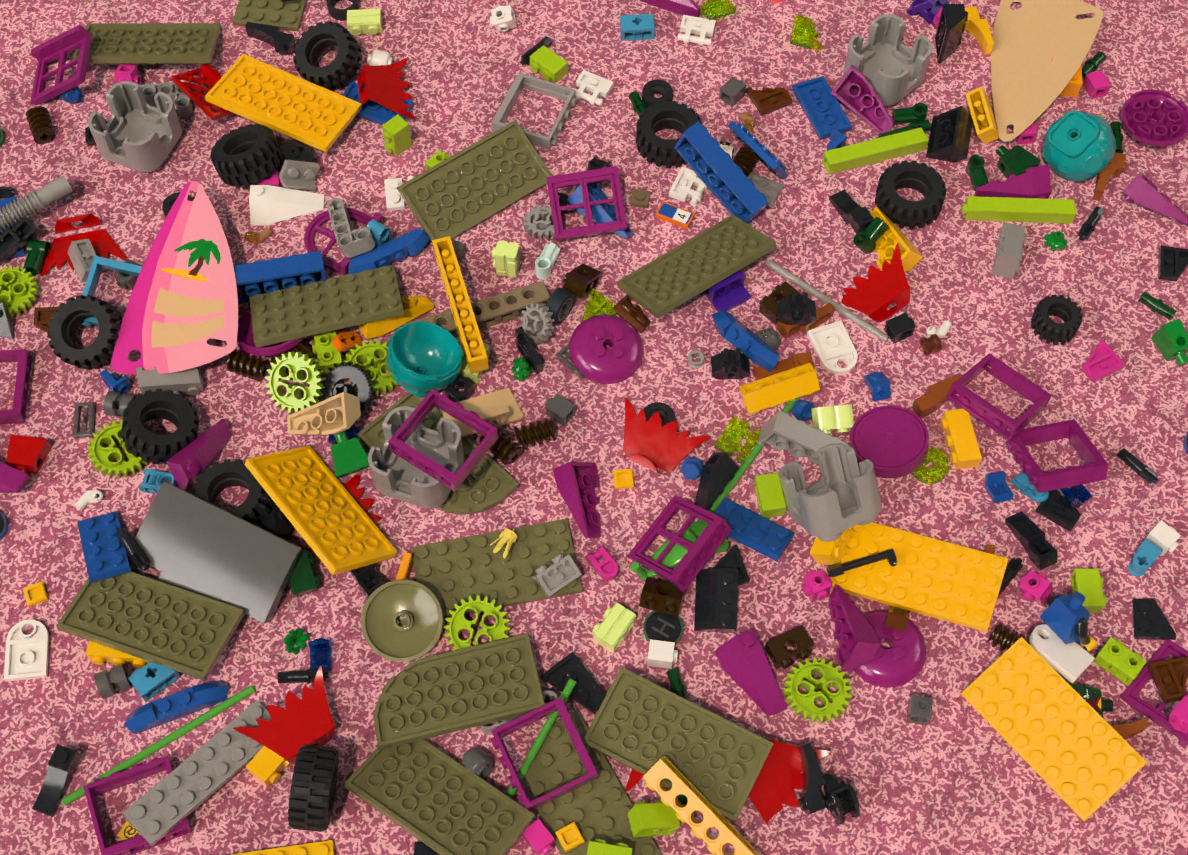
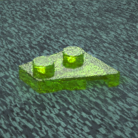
[700,0,736,20]
[790,14,823,51]
[581,289,617,322]

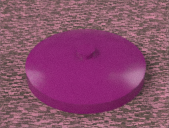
[237,310,305,356]

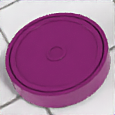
[850,405,929,478]

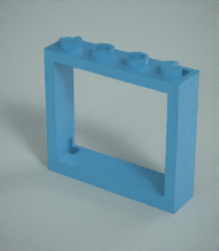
[80,255,142,329]

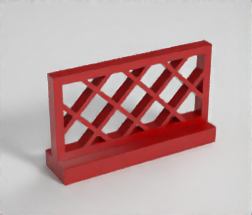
[171,64,240,120]

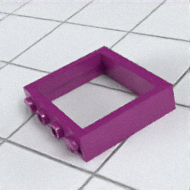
[0,349,32,424]
[947,353,1052,441]
[388,389,498,491]
[1006,419,1108,493]
[490,697,599,811]
[83,756,192,855]

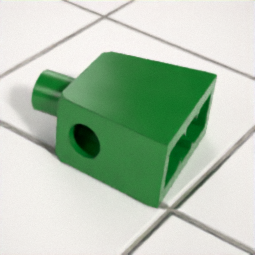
[1151,319,1188,367]
[330,431,369,479]

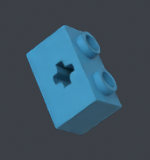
[620,14,655,41]
[128,662,181,702]

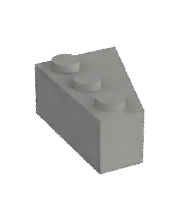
[991,222,1027,279]
[136,366,204,396]

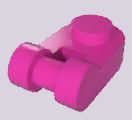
[585,546,618,581]

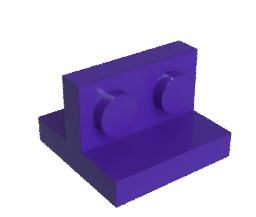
[906,0,948,24]
[703,270,751,312]

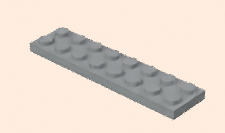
[122,700,271,846]

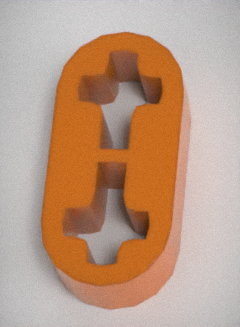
[332,331,362,352]

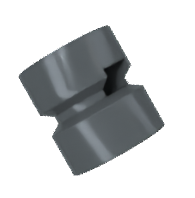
[104,391,137,417]
[94,663,132,699]

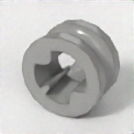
[687,350,704,368]

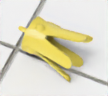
[490,529,518,559]

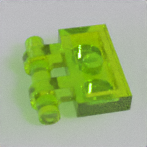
[714,416,760,463]

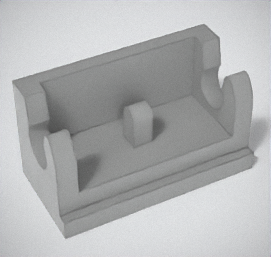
[67,239,97,282]

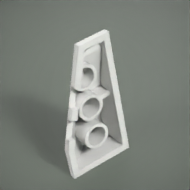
[249,185,324,226]

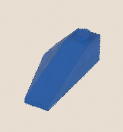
[567,183,635,239]

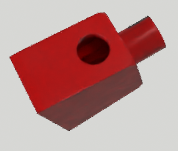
[6,434,52,474]

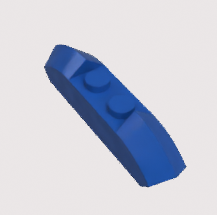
[348,229,430,274]
[712,310,779,371]
[124,681,228,734]

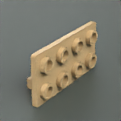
[440,388,524,437]

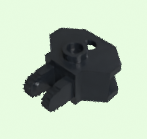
[275,140,314,173]
[777,292,816,325]
[710,348,750,380]
[255,493,293,537]
[823,773,860,825]

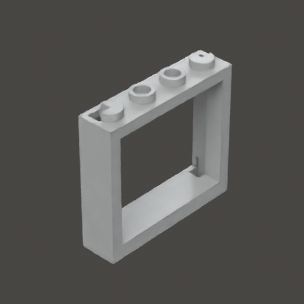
[492,72,577,150]

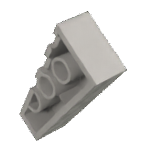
[757,411,847,465]

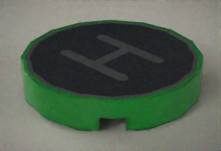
[643,611,684,646]

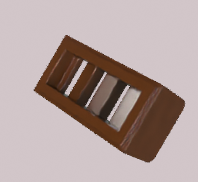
[884,606,910,632]

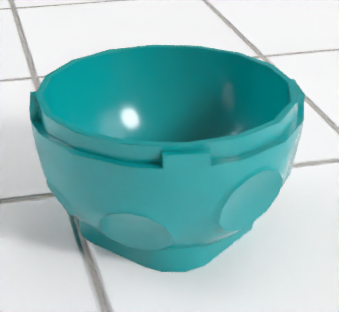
[1043,111,1116,182]
[386,321,464,397]

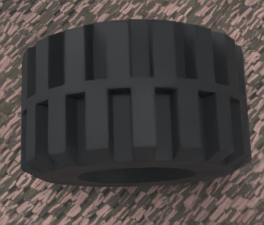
[1031,294,1083,345]

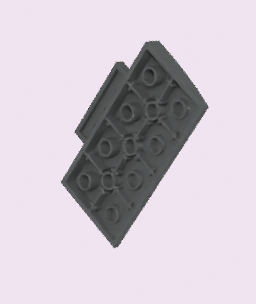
[128,481,302,623]

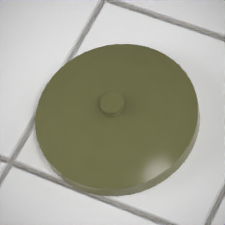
[361,579,444,662]

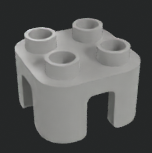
[843,14,933,106]
[88,81,182,172]
[368,406,464,508]
[779,443,882,542]

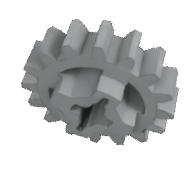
[523,204,562,241]
[519,303,555,343]

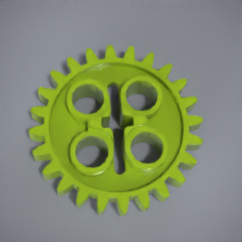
[0,265,39,319]
[344,339,399,397]
[265,351,325,413]
[87,419,148,479]
[444,595,511,651]
[783,657,852,725]

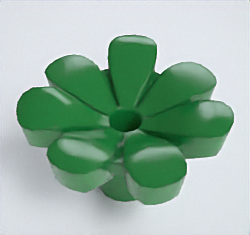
[1044,231,1067,252]
[512,357,533,382]
[283,628,309,655]

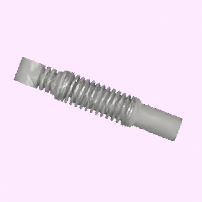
[0,176,73,233]

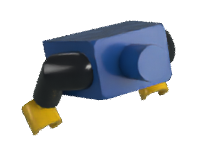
[1040,592,1097,652]

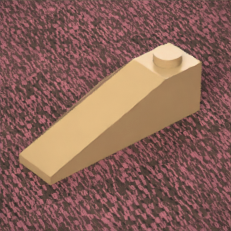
[287,392,361,435]

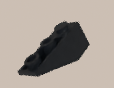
[695,452,739,510]

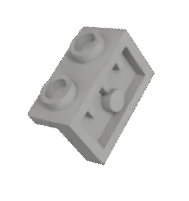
[279,160,320,190]
[747,172,784,208]
[532,553,582,597]

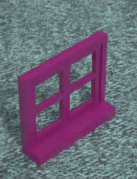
[30,25,93,105]
[546,166,627,241]
[627,495,732,593]
[1121,640,1188,748]

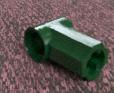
[892,103,928,124]
[965,155,989,191]
[853,217,888,254]
[23,240,51,275]

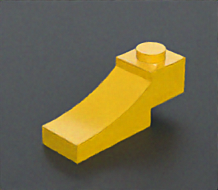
[964,7,994,55]

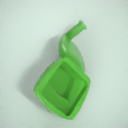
[630,521,729,580]

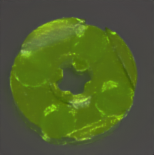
[912,447,949,485]

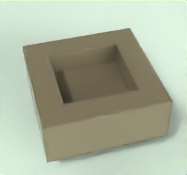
[630,189,650,208]

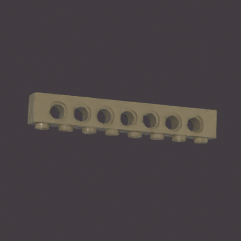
[403,281,550,337]

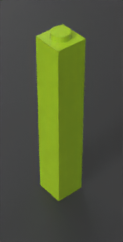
[822,127,929,175]
[961,196,1076,224]

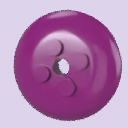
[1121,89,1188,147]
[569,314,644,384]
[853,610,926,688]

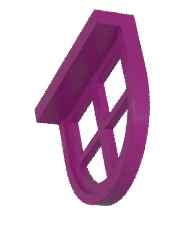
[304,207,384,276]

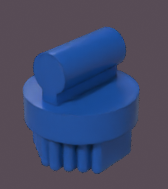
[60,86,84,104]
[791,399,814,422]
[681,457,704,480]

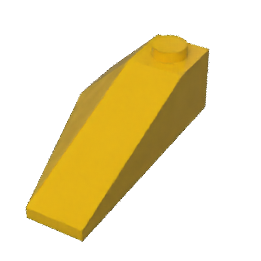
[870,206,923,272]
[357,296,434,339]

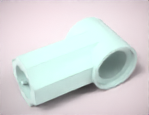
[535,243,560,280]

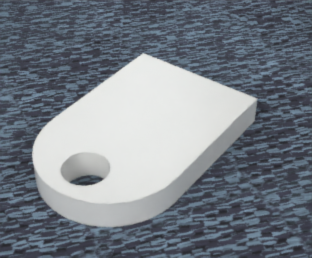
[807,321,858,375]
[4,619,50,682]
[1029,624,1095,684]

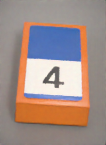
[655,201,695,230]

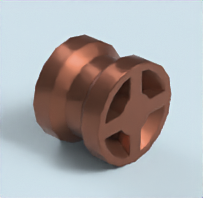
[920,334,942,356]

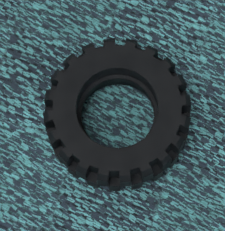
[293,21,362,91]
[636,101,703,168]
[210,124,283,187]
[875,160,946,229]
[47,295,122,370]
[122,389,199,465]
[192,459,267,526]
[288,744,339,832]

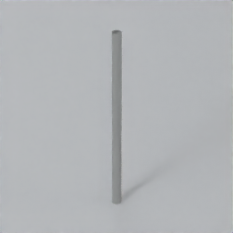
[765,259,890,342]

